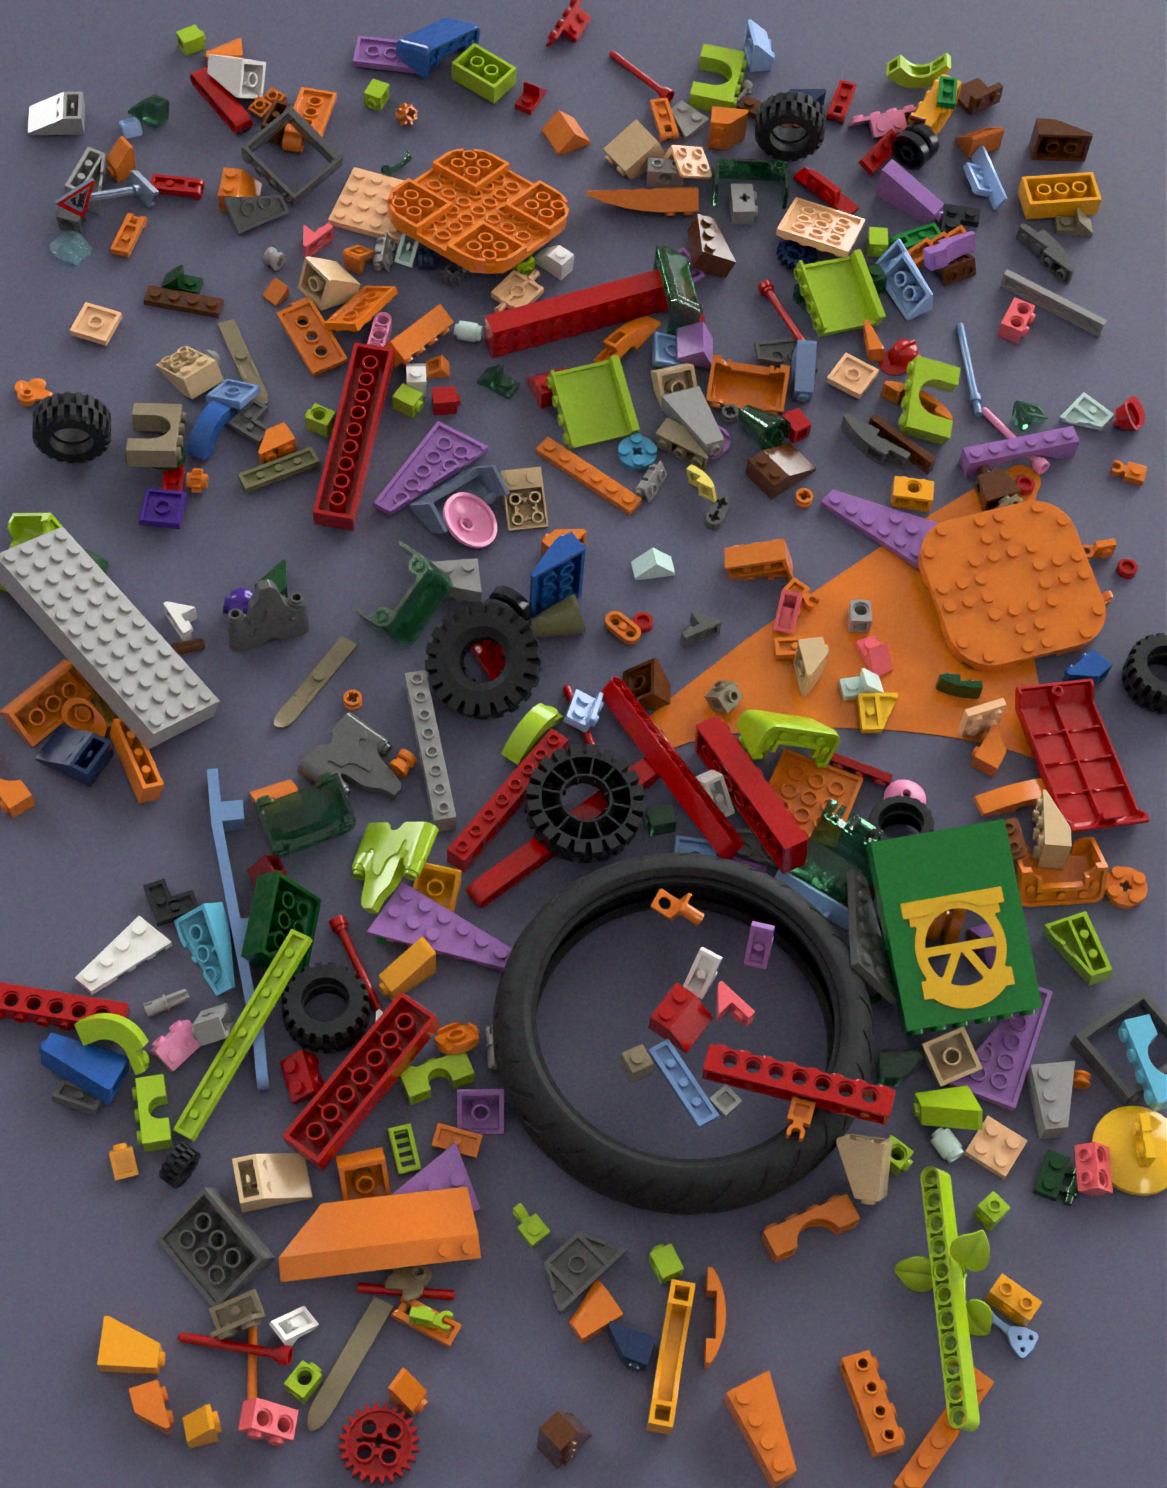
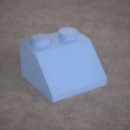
[744,19,775,72]

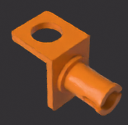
[650,889,705,926]

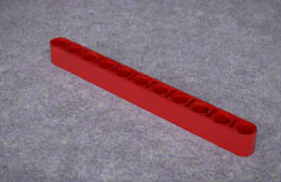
[600,677,744,860]
[466,758,660,908]

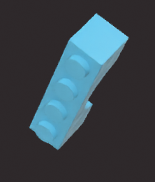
[1118,1014,1167,1112]

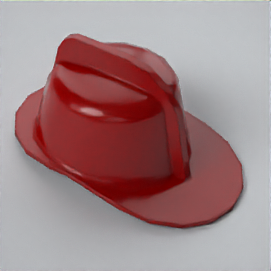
[879,339,921,376]
[1113,396,1145,431]

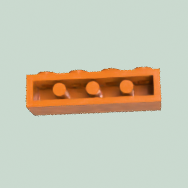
[384,304,454,367]
[109,718,164,803]
[839,1350,906,1459]

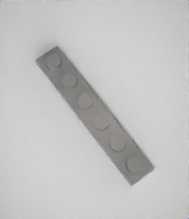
[1000,269,1107,337]

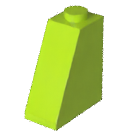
[912,1085,983,1130]

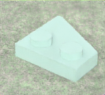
[1059,392,1114,431]

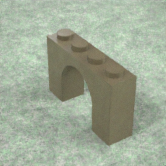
[126,403,187,468]

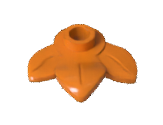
[14,378,53,406]

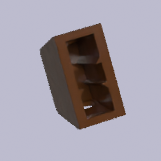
[974,464,1021,511]

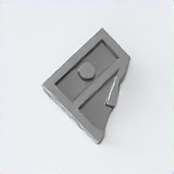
[671,100,709,142]

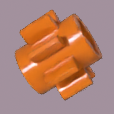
[395,103,418,126]
[186,468,209,493]

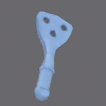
[992,1311,1038,1359]

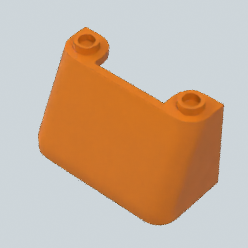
[706,354,790,418]
[1013,837,1109,907]

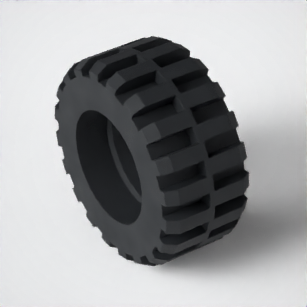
[755,91,826,161]
[32,391,111,463]
[1122,633,1167,714]
[282,961,370,1054]

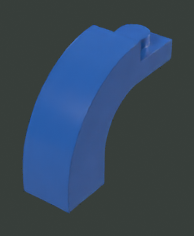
[186,401,237,460]

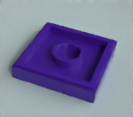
[139,488,187,529]

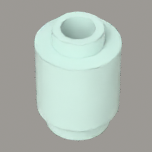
[454,320,483,342]
[930,1127,964,1163]

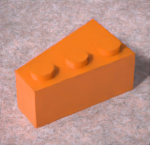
[724,539,793,581]

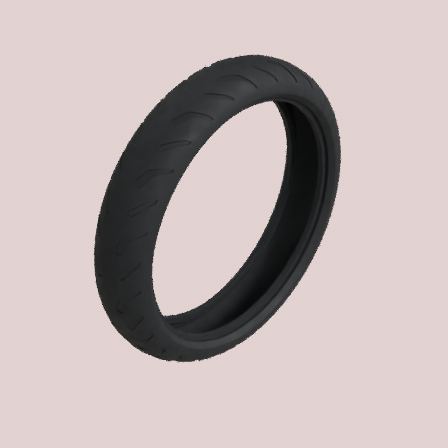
[492,853,874,1215]

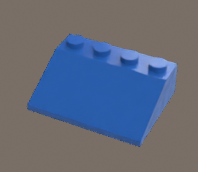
[528,531,586,623]

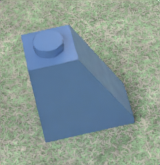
[791,340,817,402]

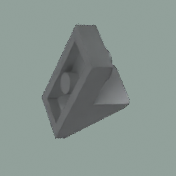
[680,612,722,649]

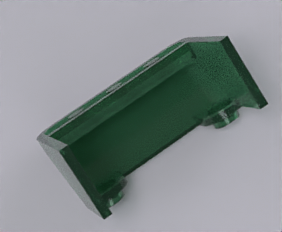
[712,158,789,209]
[653,245,703,336]
[352,541,453,646]

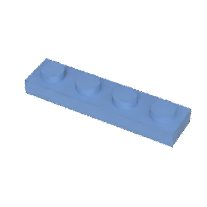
[648,1039,719,1130]

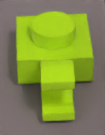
[512,1203,551,1248]
[409,1306,453,1332]

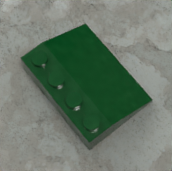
[241,870,321,976]

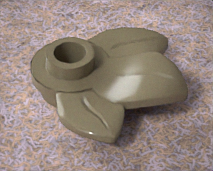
[385,1265,432,1303]

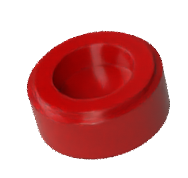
[1015,476,1035,496]
[1116,558,1138,579]
[633,612,653,633]

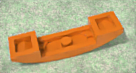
[880,381,953,420]
[703,1267,726,1369]

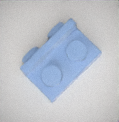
[563,689,604,733]

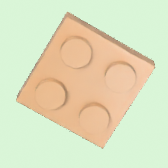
[70,302,122,346]
[826,353,879,400]
[957,698,1007,738]
[964,1116,1028,1180]

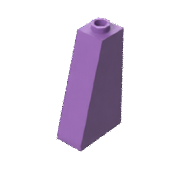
[876,159,944,225]

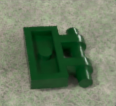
[1033,1149,1079,1206]

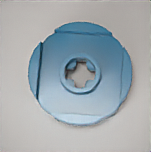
[618,433,657,471]

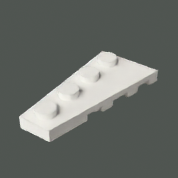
[75,916,173,995]

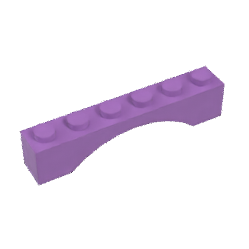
[959,426,1080,478]

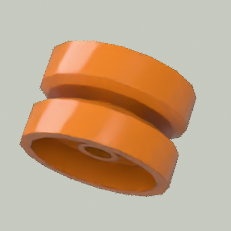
[926,908,966,945]

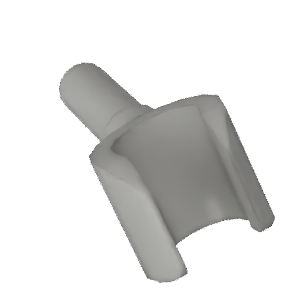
[737,80,753,102]

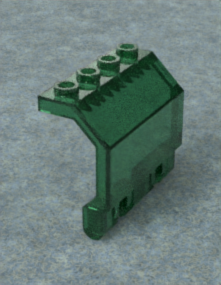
[789,798,893,908]

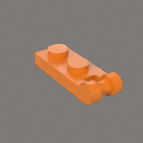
[649,98,679,142]
[110,213,147,258]
[390,1295,462,1349]

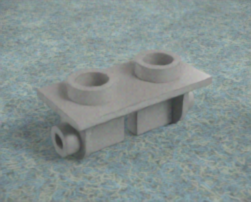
[372,232,395,273]
[635,461,667,503]

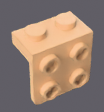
[662,145,712,179]

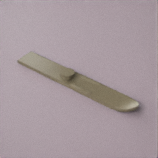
[217,319,268,405]
[274,636,357,729]
[307,1296,394,1432]

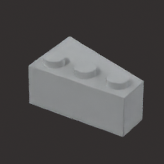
[64,147,105,214]
[416,558,482,603]
[1025,1061,1075,1139]

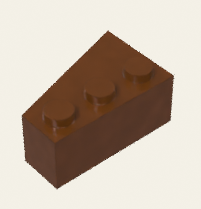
[688,214,736,278]
[537,1411,593,1469]

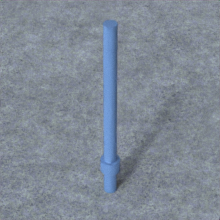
[956,323,982,417]

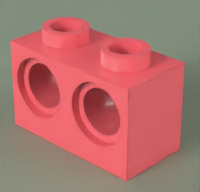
[997,297,1036,344]
[1075,1142,1113,1197]
[238,1398,299,1446]

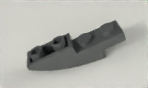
[1016,223,1074,284]
[841,413,911,470]

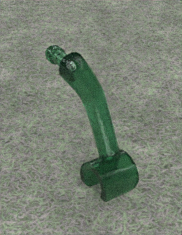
[381,150,412,177]

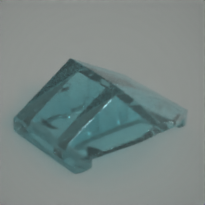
[49,230,94,267]

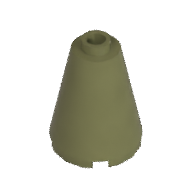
[528,594,587,638]

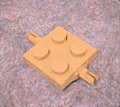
[491,269,544,313]

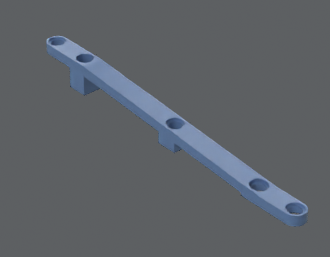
[207,768,269,1091]

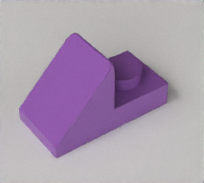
[744,921,775,969]

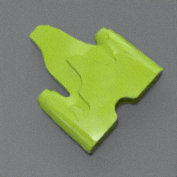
[351,822,439,914]

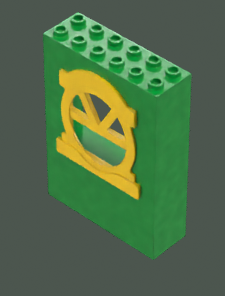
[866,819,1043,1036]

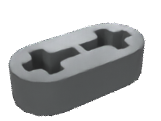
[704,495,731,530]

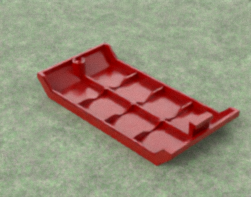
[1015,678,1150,833]

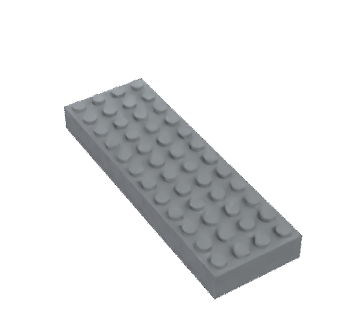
[0,527,220,750]

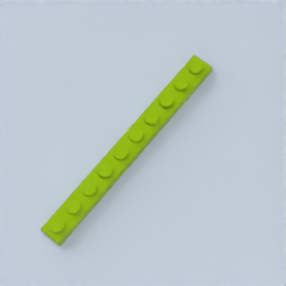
[173,929,313,1142]

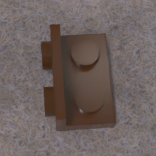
[934,254,976,286]

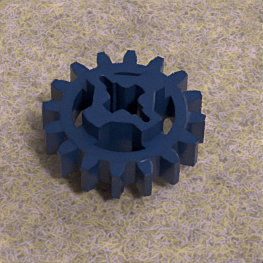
[776,239,818,270]

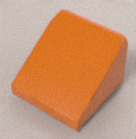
[262,278,290,307]
[425,355,450,378]

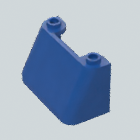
[395,18,480,79]

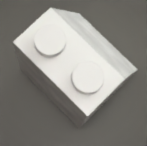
[207,54,266,99]

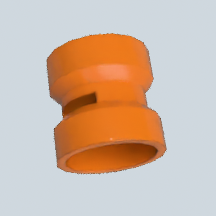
[388,749,418,779]

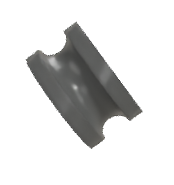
[720,404,739,424]

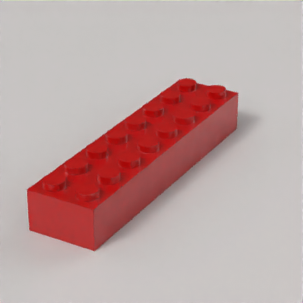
[695,715,809,874]
[282,991,440,1171]

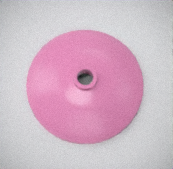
[443,492,497,548]

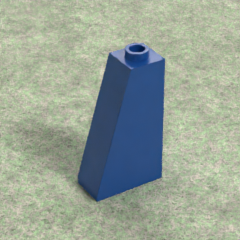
[39,1033,129,1105]

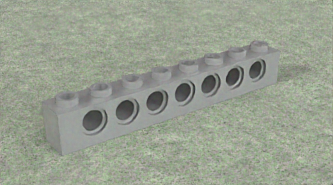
[405,670,456,832]

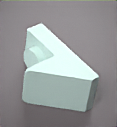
[838,668,884,701]

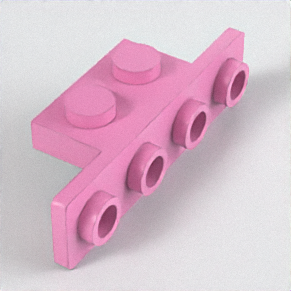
[848,105,917,139]

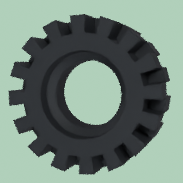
[159,1142,201,1189]

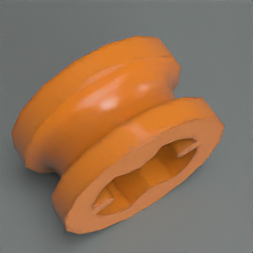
[794,488,813,508]
[343,690,362,711]
[1072,1070,1091,1089]

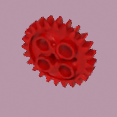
[338,1402,420,1486]

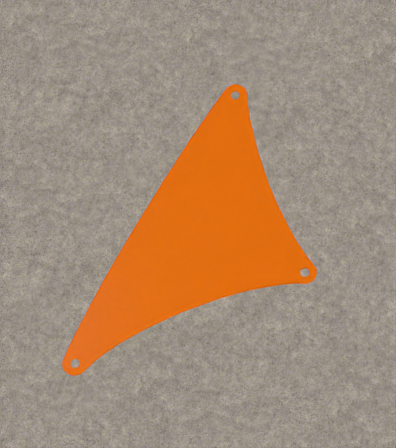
[650,465,1041,759]

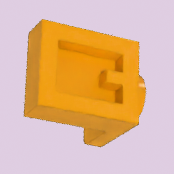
[109,1142,139,1181]

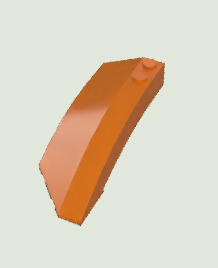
[278,1187,481,1283]

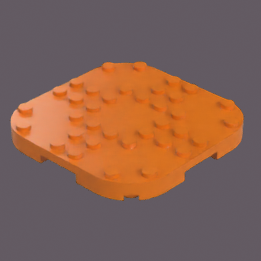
[387,148,569,274]
[918,501,1106,672]

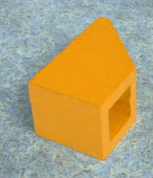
[182,1404,222,1449]

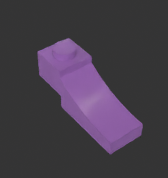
[923,231,976,271]

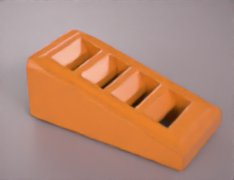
[863,319,884,362]

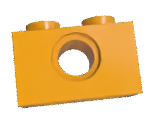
[890,476,934,512]
[984,1273,1042,1327]

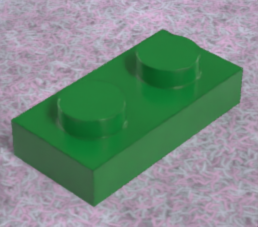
[936,76,958,109]

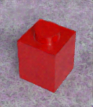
[431,386,461,416]
[780,408,812,443]

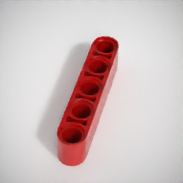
[190,67,253,134]

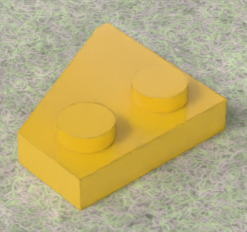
[857,693,898,734]

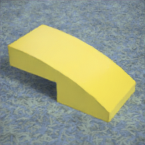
[686,464,717,502]

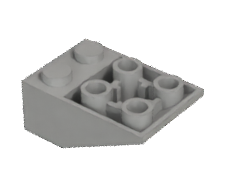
[28,92,85,135]

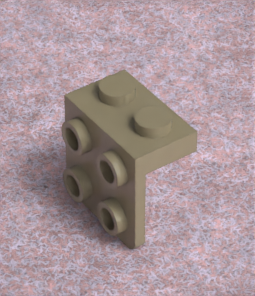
[209,1289,266,1340]

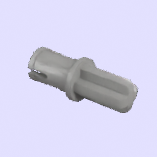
[143,989,190,1018]
[485,1024,498,1070]

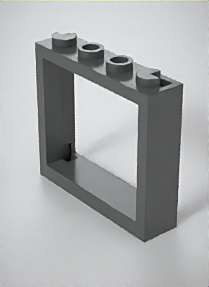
[242,106,343,207]
[1070,988,1167,1106]

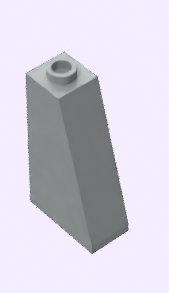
[661,386,724,456]

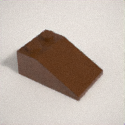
[1029,118,1093,162]
[746,443,816,500]

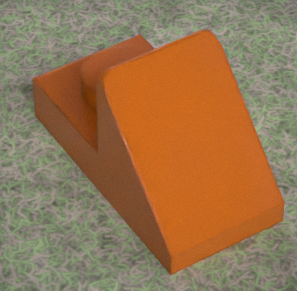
[342,245,375,275]

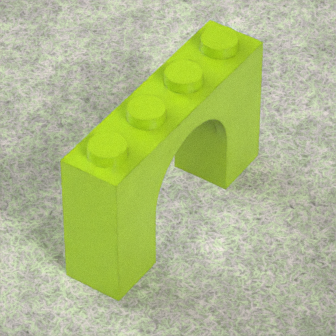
[689,44,747,111]
[898,355,961,445]

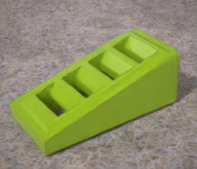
[387,1123,421,1175]

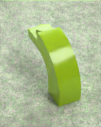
[886,52,951,89]
[501,703,564,765]
[74,1013,150,1075]

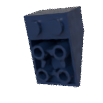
[35,726,114,787]

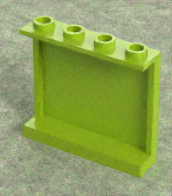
[794,249,886,337]
[546,355,640,450]

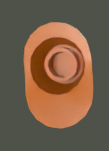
[61,697,107,738]

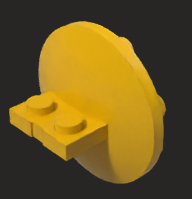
[1091,1106,1167,1196]

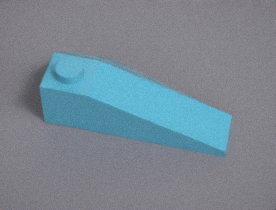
[174,902,235,996]

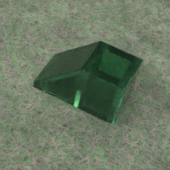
[128,94,170,126]
[875,1049,925,1086]

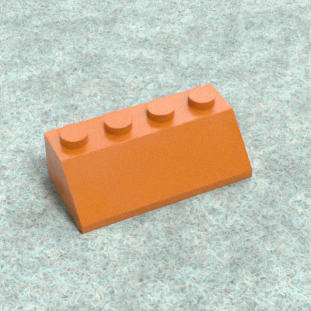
[0,660,96,747]

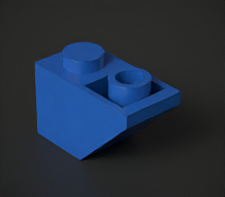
[1062,649,1112,687]

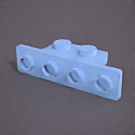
[963,145,1007,211]
[775,870,849,930]

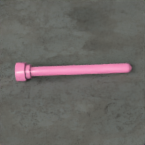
[982,407,1050,475]

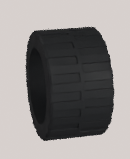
[868,795,934,845]

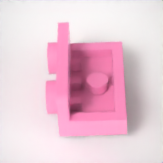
[149,1020,200,1072]

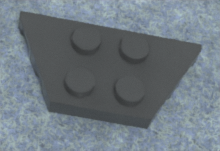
[543,1231,627,1315]

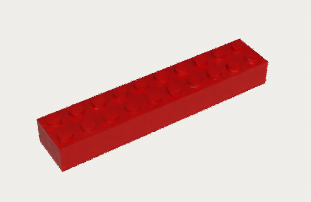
[484,267,674,358]
[313,342,394,531]

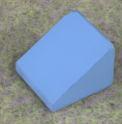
[119,117,143,139]

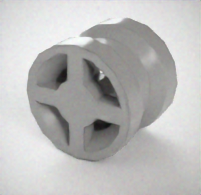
[262,247,286,271]

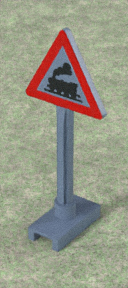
[55,170,159,218]

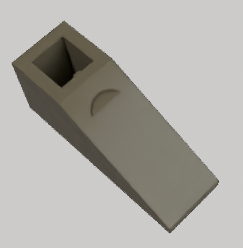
[654,417,709,471]

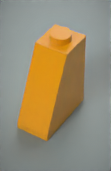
[378,937,436,1001]
[97,1316,166,1375]

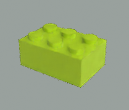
[452,43,517,104]

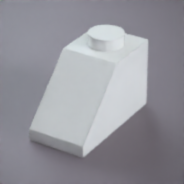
[534,245,574,280]
[406,363,427,397]
[696,769,735,817]

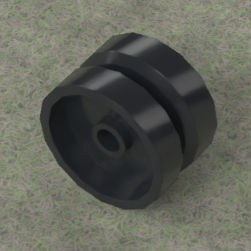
[891,122,939,170]
[484,586,532,622]

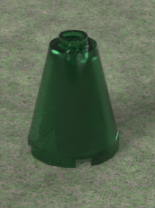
[738,405,791,450]

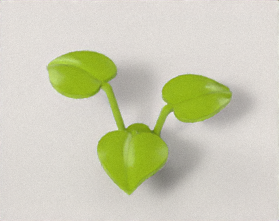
[894,1230,993,1336]

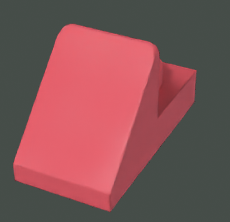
[303,223,334,258]
[773,589,802,634]
[855,635,893,676]
[716,981,755,1027]

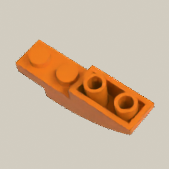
[593,316,661,363]

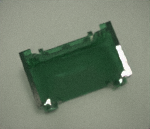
[254,772,357,858]

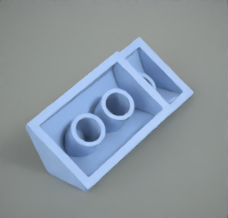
[875,238,933,320]

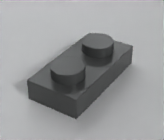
[52,1079,103,1116]

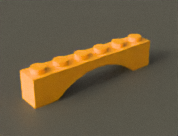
[646,1279,695,1435]

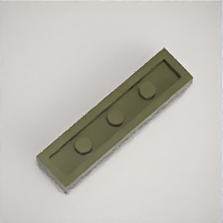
[238,446,320,493]

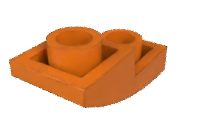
[248,87,287,119]

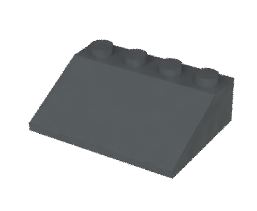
[156,1187,276,1307]

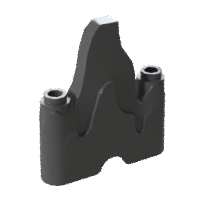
[227,579,310,652]
[297,712,401,800]

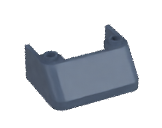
[409,465,510,535]

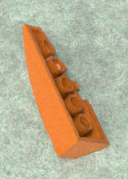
[586,186,699,216]

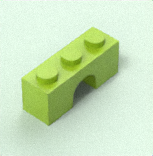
[400,1052,475,1106]
[132,1074,173,1152]

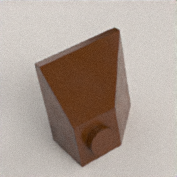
[623,658,671,711]

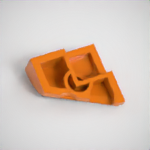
[206,38,243,67]
[569,1280,623,1344]

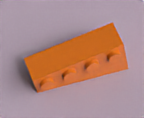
[724,1370,797,1488]

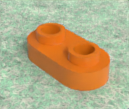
[605,611,641,645]

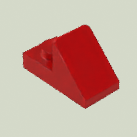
[515,81,547,115]

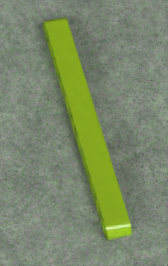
[920,1166,980,1432]

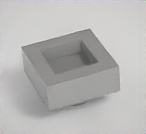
[709,1084,742,1119]

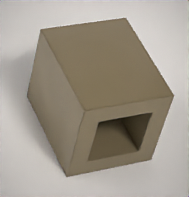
[620,1044,654,1084]

